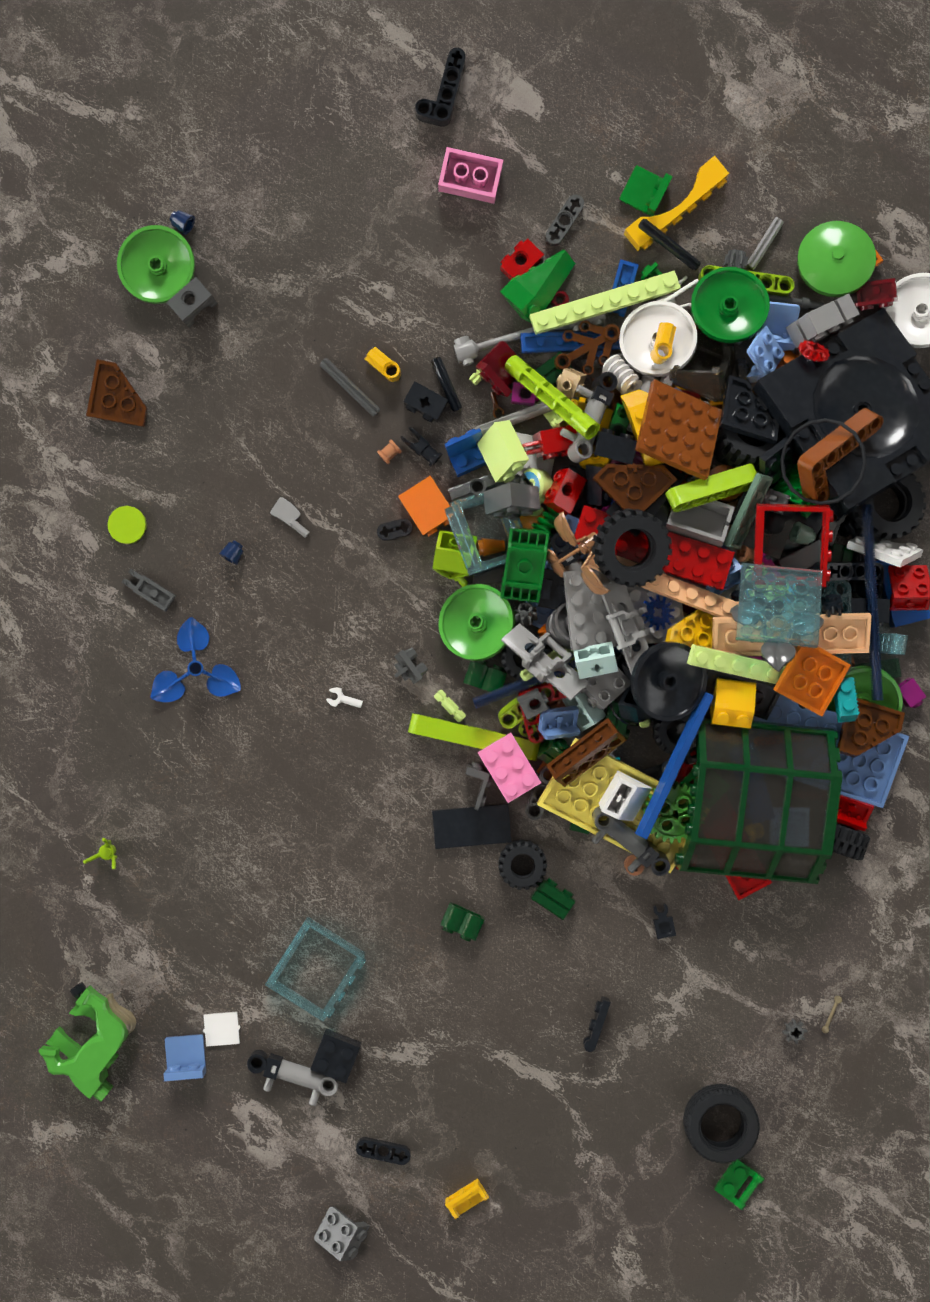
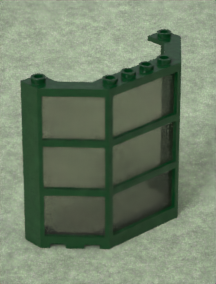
[674,716,843,884]

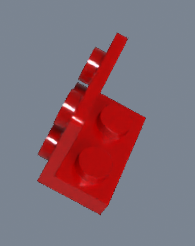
[888,565,930,611]

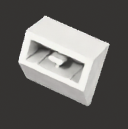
[599,770,652,821]

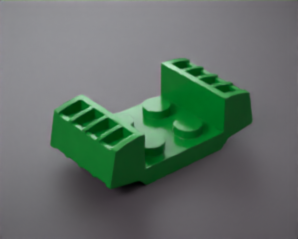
[500,527,549,603]

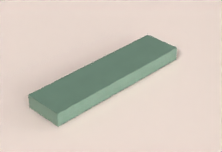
[723,473,773,550]

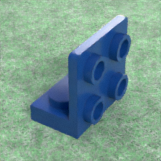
[445,428,487,477]

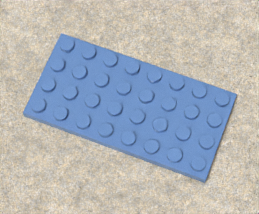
[748,694,909,808]

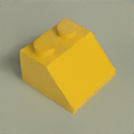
[710,678,756,729]

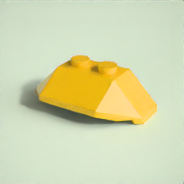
[620,390,663,466]

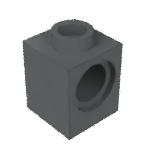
[517,688,549,720]

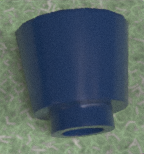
[170,210,195,235]
[219,540,244,565]

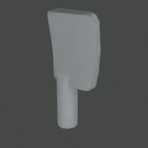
[270,497,310,538]

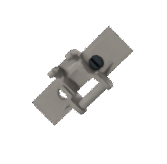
[602,582,655,674]
[501,623,589,701]

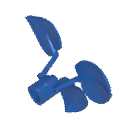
[151,617,241,702]

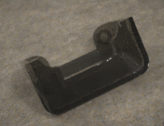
[669,329,735,402]

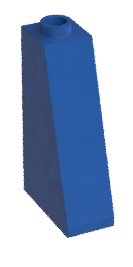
[873,560,930,628]

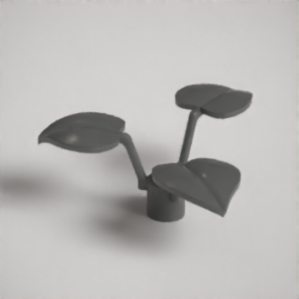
[730,602,824,672]

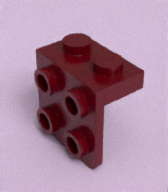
[854,278,898,310]
[475,341,516,397]

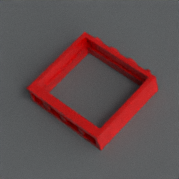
[753,504,834,587]

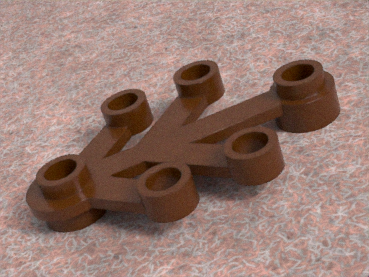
[554,320,620,376]

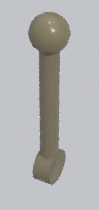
[822,995,842,1033]

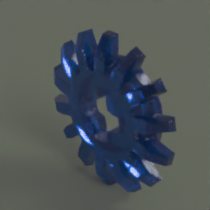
[641,595,675,630]

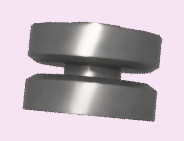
[546,603,571,649]

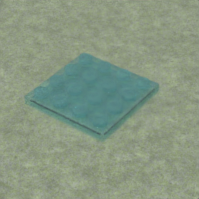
[736,563,823,648]

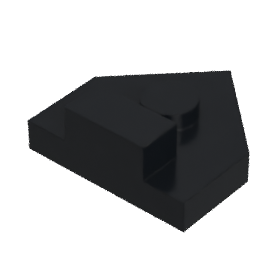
[538,568,566,610]

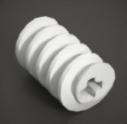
[602,354,642,395]

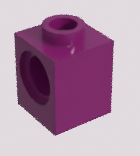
[511,382,539,406]
[898,678,926,708]

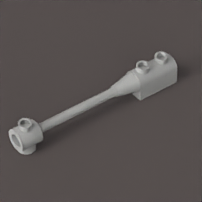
[453,314,606,366]

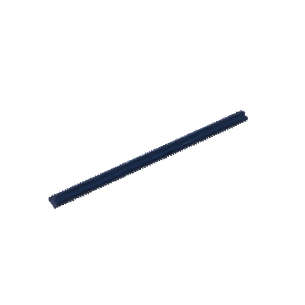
[861,504,883,700]
[473,647,622,709]

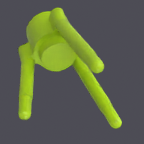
[83,838,117,869]

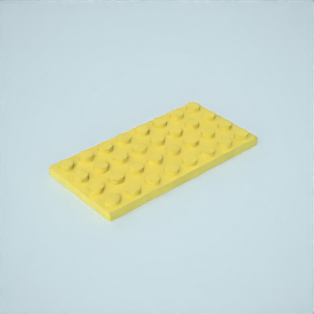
[537,738,710,873]

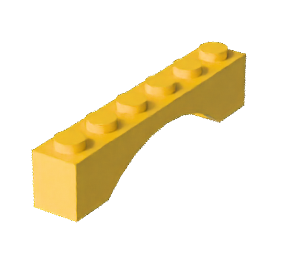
[624,156,729,251]

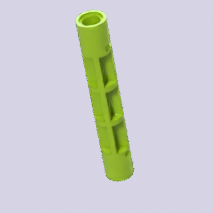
[504,355,600,440]

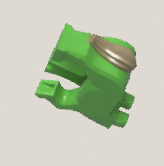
[39,985,136,1102]

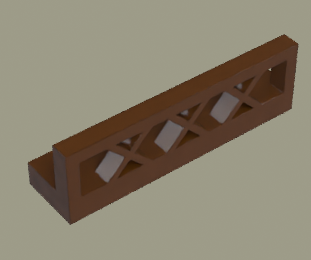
[546,718,626,787]

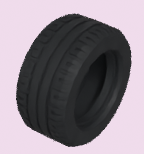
[683,1084,760,1164]

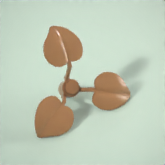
[546,511,610,595]

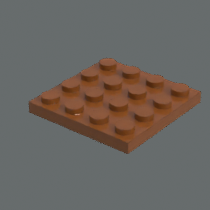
[635,379,722,480]

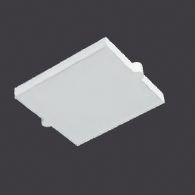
[203,1012,241,1047]

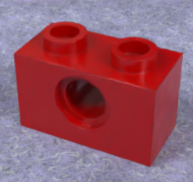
[500,238,544,280]
[543,468,586,515]

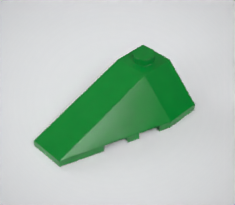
[500,250,576,323]

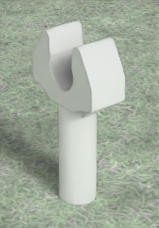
[326,687,363,708]

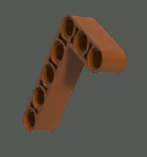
[797,408,883,501]

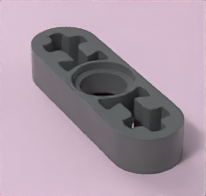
[545,195,584,246]

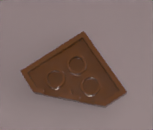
[86,359,148,427]
[592,464,677,511]
[837,698,905,758]

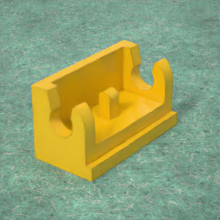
[445,1178,489,1220]

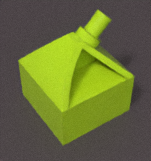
[433,530,477,587]

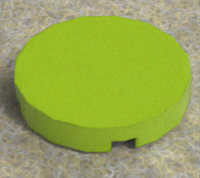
[107,506,147,544]

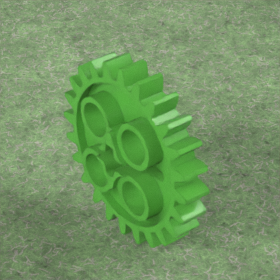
[642,781,706,843]

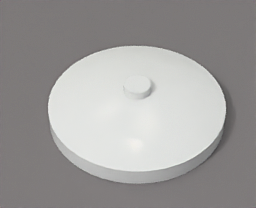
[882,273,930,348]
[619,301,698,377]

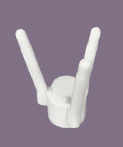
[657,276,699,309]

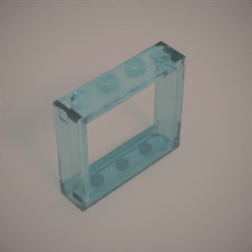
[444,493,523,576]
[265,917,366,1022]

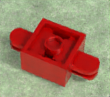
[522,425,577,461]

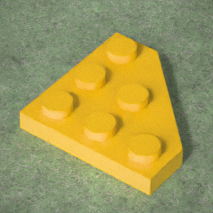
[665,609,716,648]

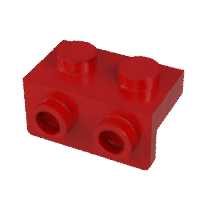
[837,795,874,832]

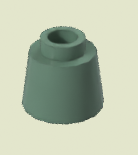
[790,522,816,545]

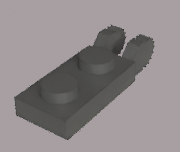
[122,568,176,612]

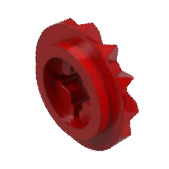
[798,340,830,362]

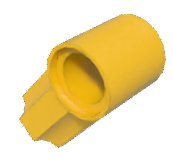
[650,322,676,364]
[365,347,401,382]

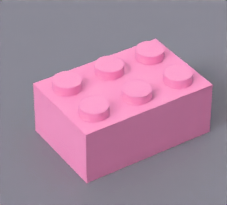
[438,147,503,204]
[478,732,541,803]

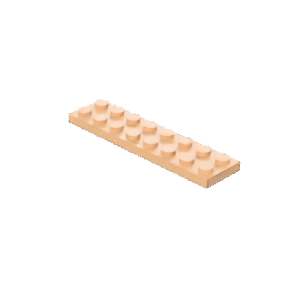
[712,613,872,656]

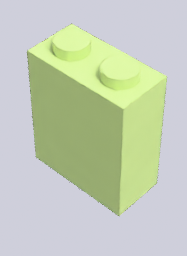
[477,420,529,483]

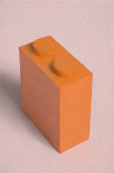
[398,476,455,537]

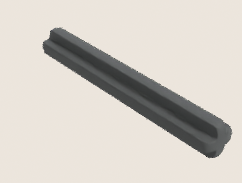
[320,358,380,416]

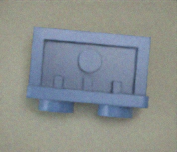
[538,706,581,740]

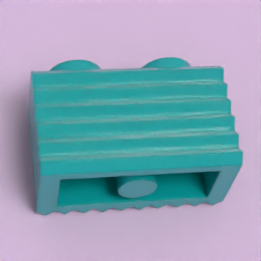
[834,677,860,723]

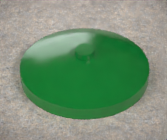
[691,267,770,343]

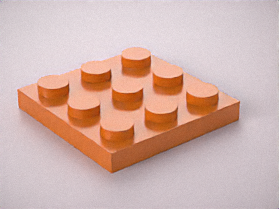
[773,638,851,716]

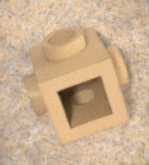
[556,368,587,399]

